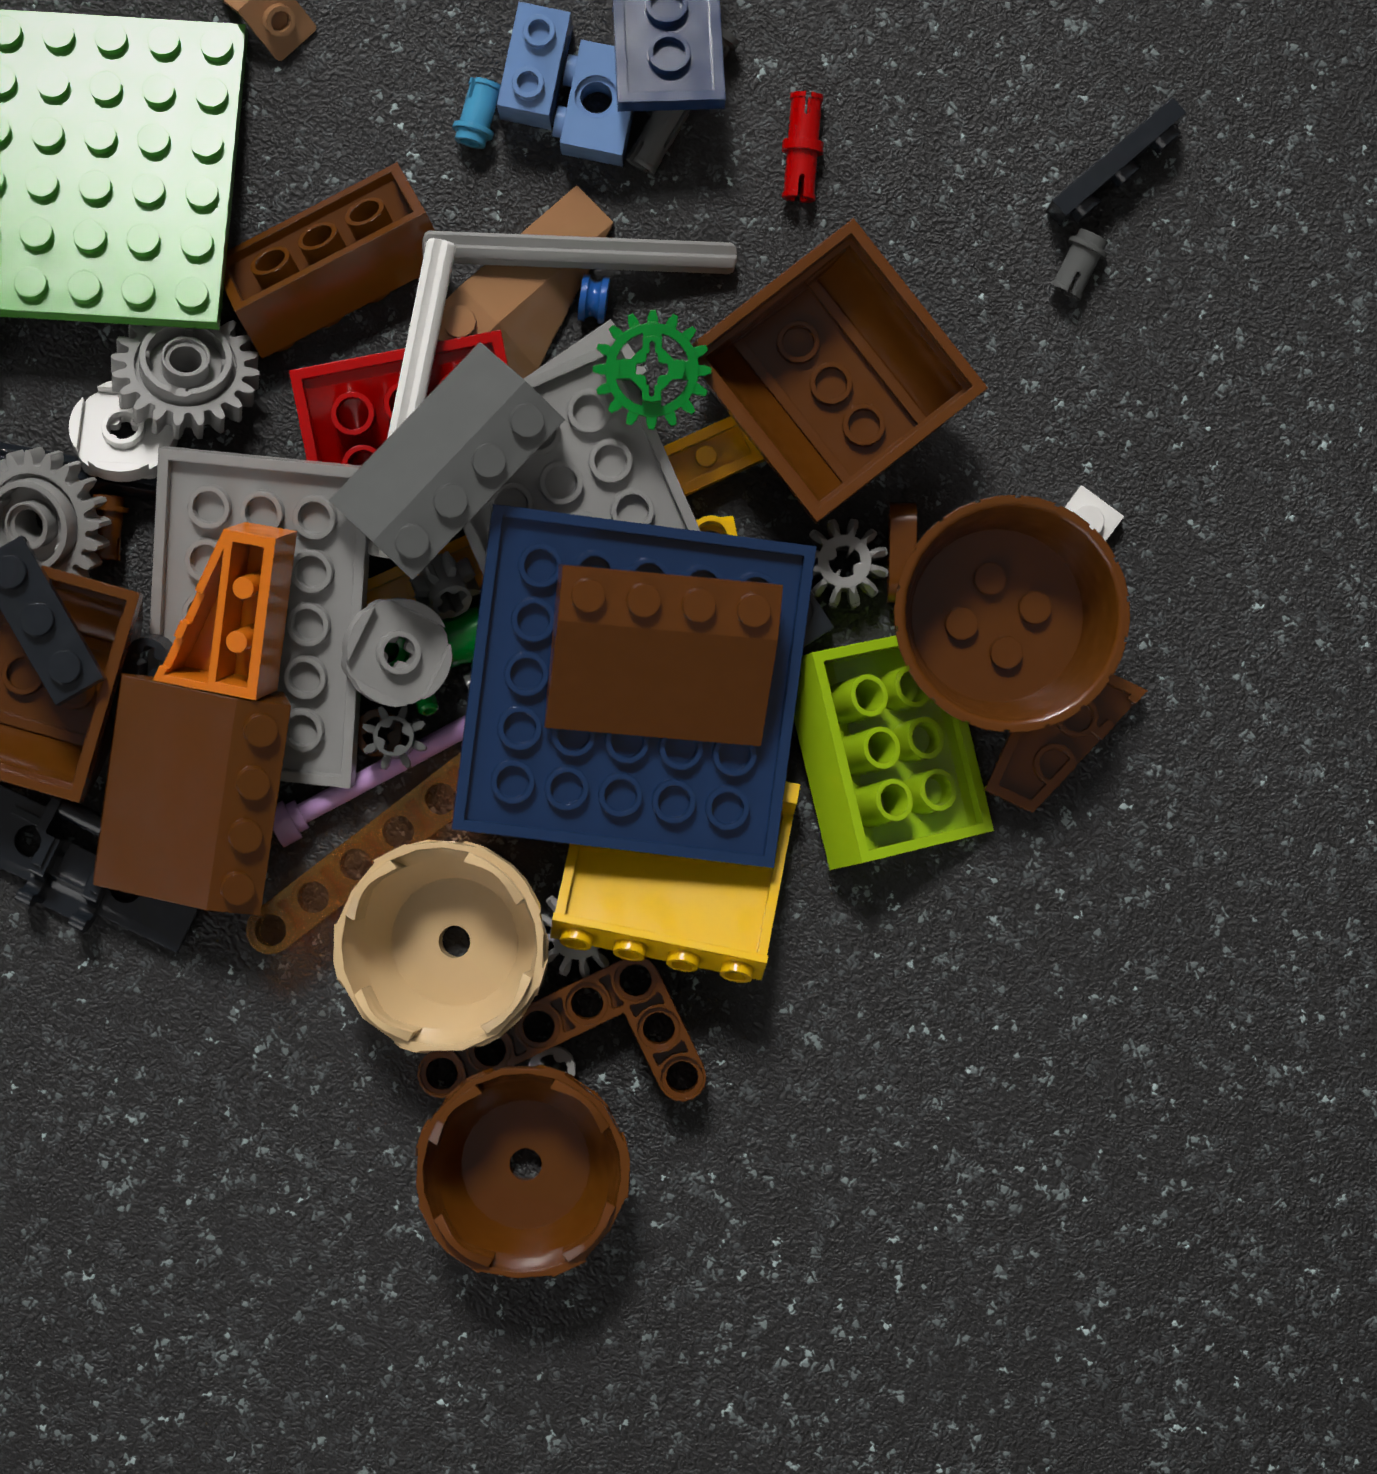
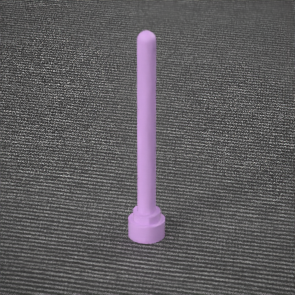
[273,715,465,847]

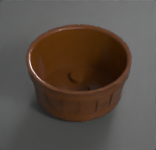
[894,495,1130,732]

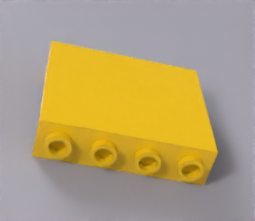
[550,781,800,983]

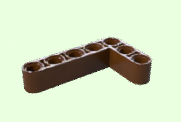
[417,957,706,1102]

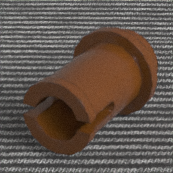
[93,494,130,561]

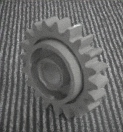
[111,320,260,440]
[0,447,111,578]

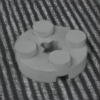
[341,598,452,707]

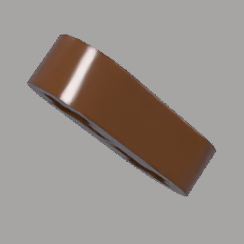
[887,502,917,603]

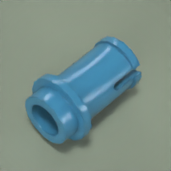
[452,77,501,149]

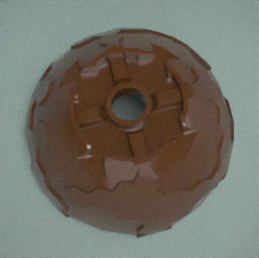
[415,1065,630,1278]

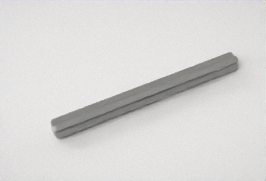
[422,230,737,274]

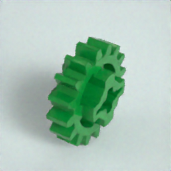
[593,310,712,430]

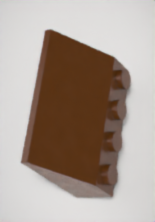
[544,564,783,746]
[93,673,291,916]

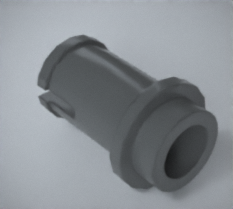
[1050,228,1108,300]

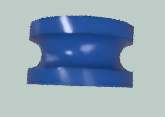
[578,273,610,324]

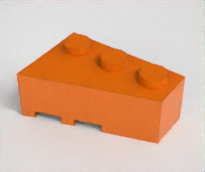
[152,522,297,700]

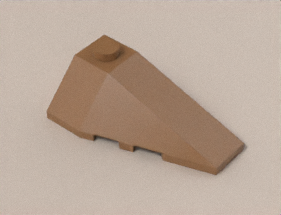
[437,185,614,379]

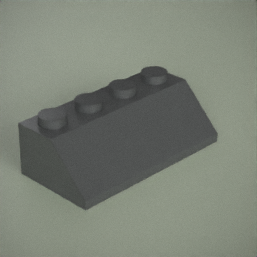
[329,342,565,580]

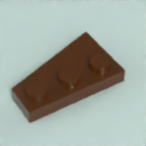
[983,674,1148,813]

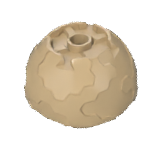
[333,840,549,1053]

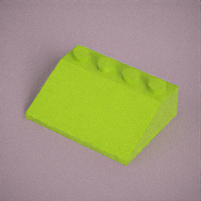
[794,635,994,870]

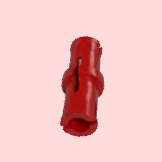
[782,91,824,203]

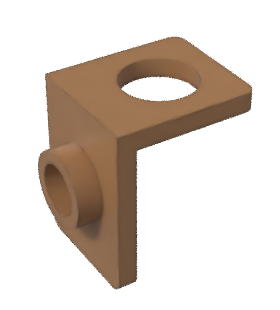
[222,0,316,61]

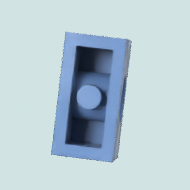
[497,2,573,130]
[552,40,634,167]

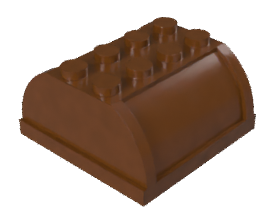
[682,218,988,524]
[0,565,144,803]

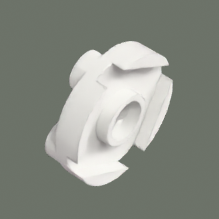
[69,381,178,482]

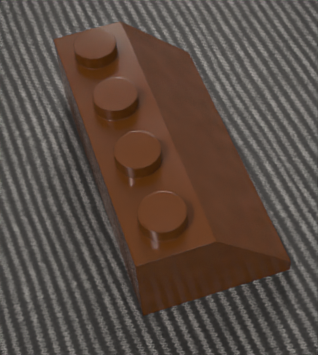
[224,162,435,359]

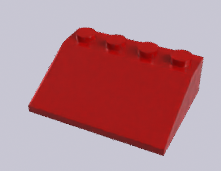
[289,330,508,466]

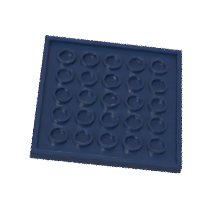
[451,504,817,868]

